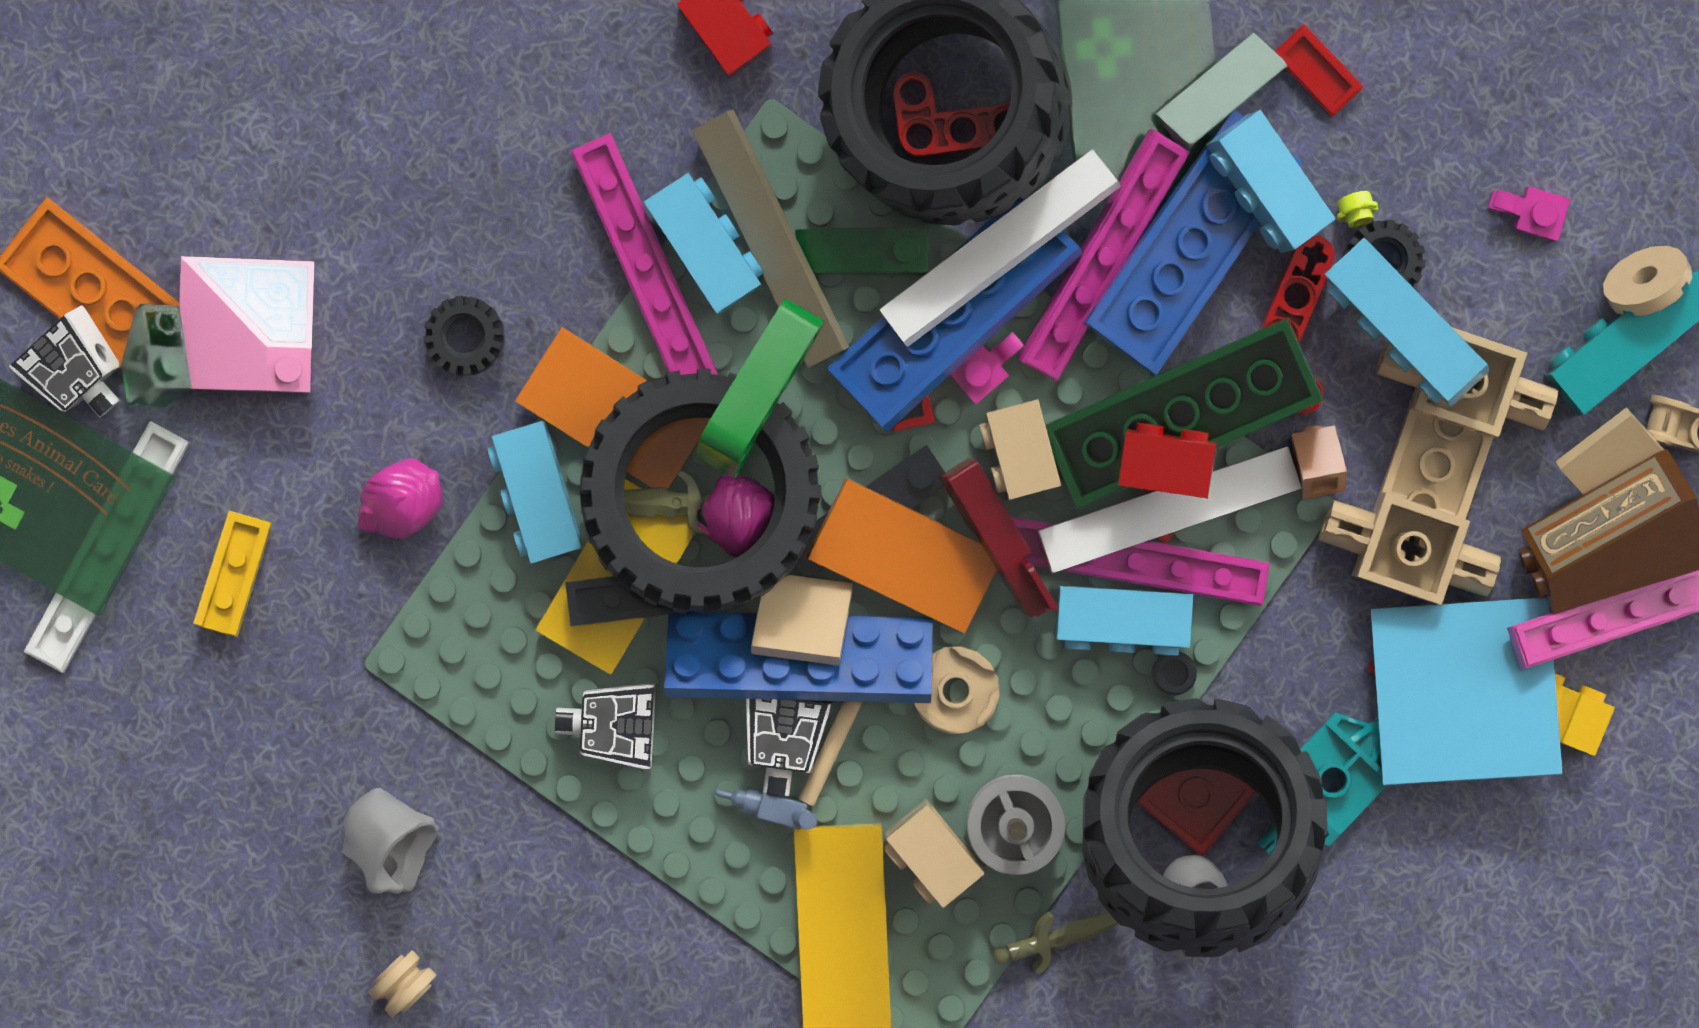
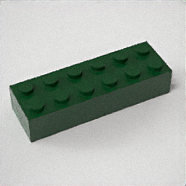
[1045,317,1324,509]

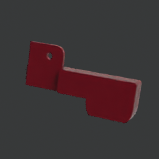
[939,458,1058,617]

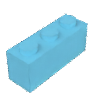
[1206,110,1335,253]
[644,173,764,315]
[488,421,584,563]
[1055,585,1193,655]

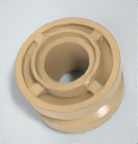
[368,950,436,1018]

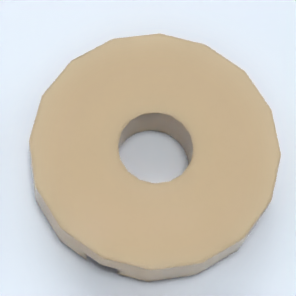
[1603,246,1692,316]
[914,646,1000,734]

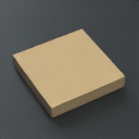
[1556,407,1664,494]
[751,575,853,666]

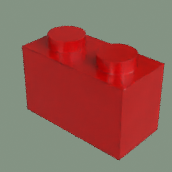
[676,0,774,79]
[1118,423,1217,499]

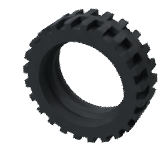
[580,369,821,615]

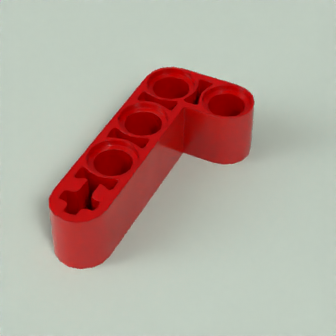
[893,72,1070,159]
[1259,235,1335,415]

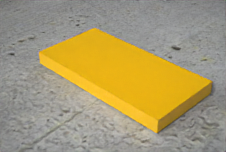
[536,479,701,675]

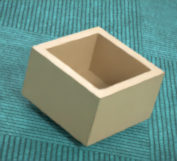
[979,399,1061,500]
[885,798,984,908]

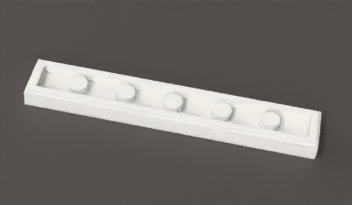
[879,149,1121,347]
[24,421,190,673]
[1037,447,1302,573]

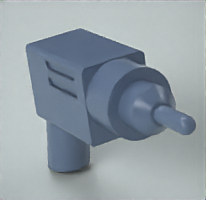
[715,788,817,830]

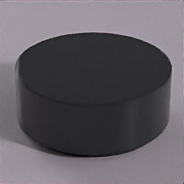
[1152,651,1197,695]

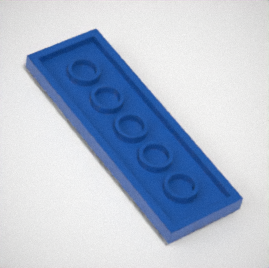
[1082,110,1303,376]
[827,197,1083,433]
[664,612,933,703]

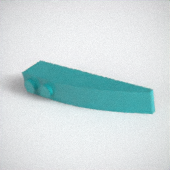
[1544,270,1699,416]

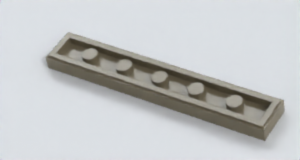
[692,110,850,368]

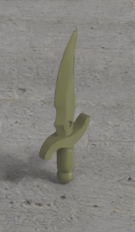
[624,471,710,536]
[993,912,1118,974]

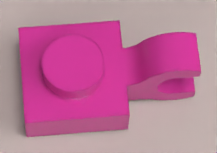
[1488,186,1571,242]
[951,332,1024,404]

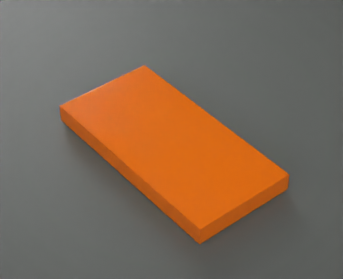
[0,197,180,375]
[515,327,709,489]
[806,478,997,633]

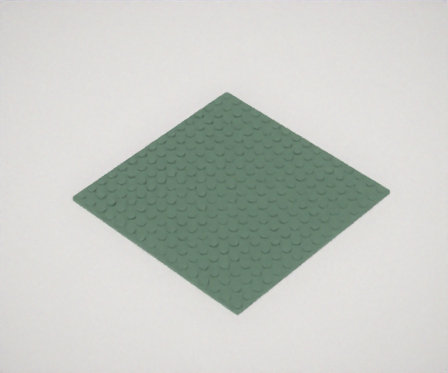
[365,99,1333,1028]

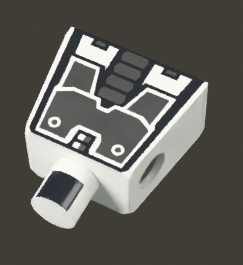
[9,306,120,418]
[555,683,656,769]
[746,699,831,796]

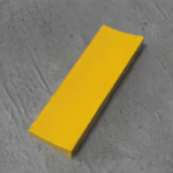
[794,823,891,1028]

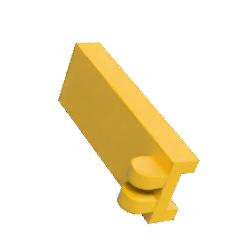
[193,511,272,637]

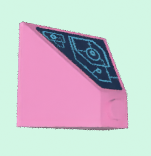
[177,256,314,393]

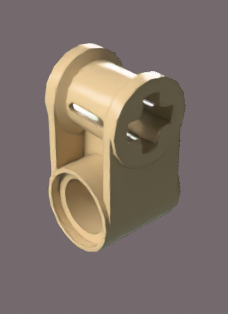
[1646,395,1699,453]

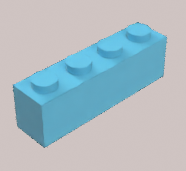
[1325,238,1490,408]

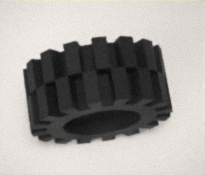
[1344,219,1426,287]
[423,296,505,376]

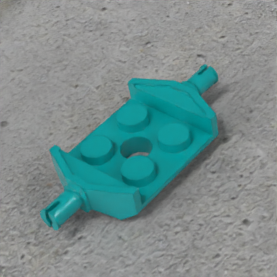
[1257,712,1386,855]

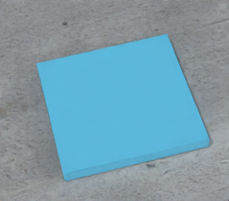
[1371,598,1562,786]

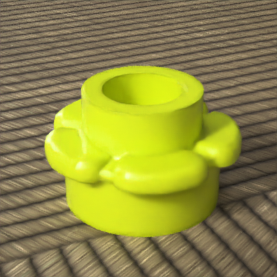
[1336,191,1378,228]

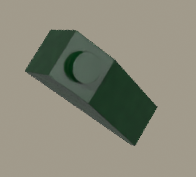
[795,227,928,275]

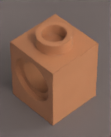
[1291,425,1347,500]

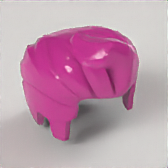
[358,458,443,540]
[697,474,775,558]

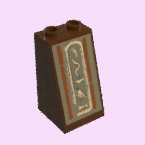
[1518,449,1699,614]

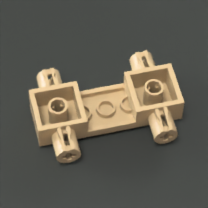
[1319,327,1558,605]

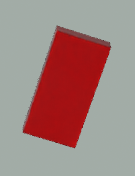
[1275,24,1364,118]

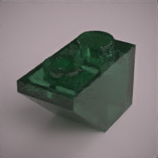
[121,304,192,407]

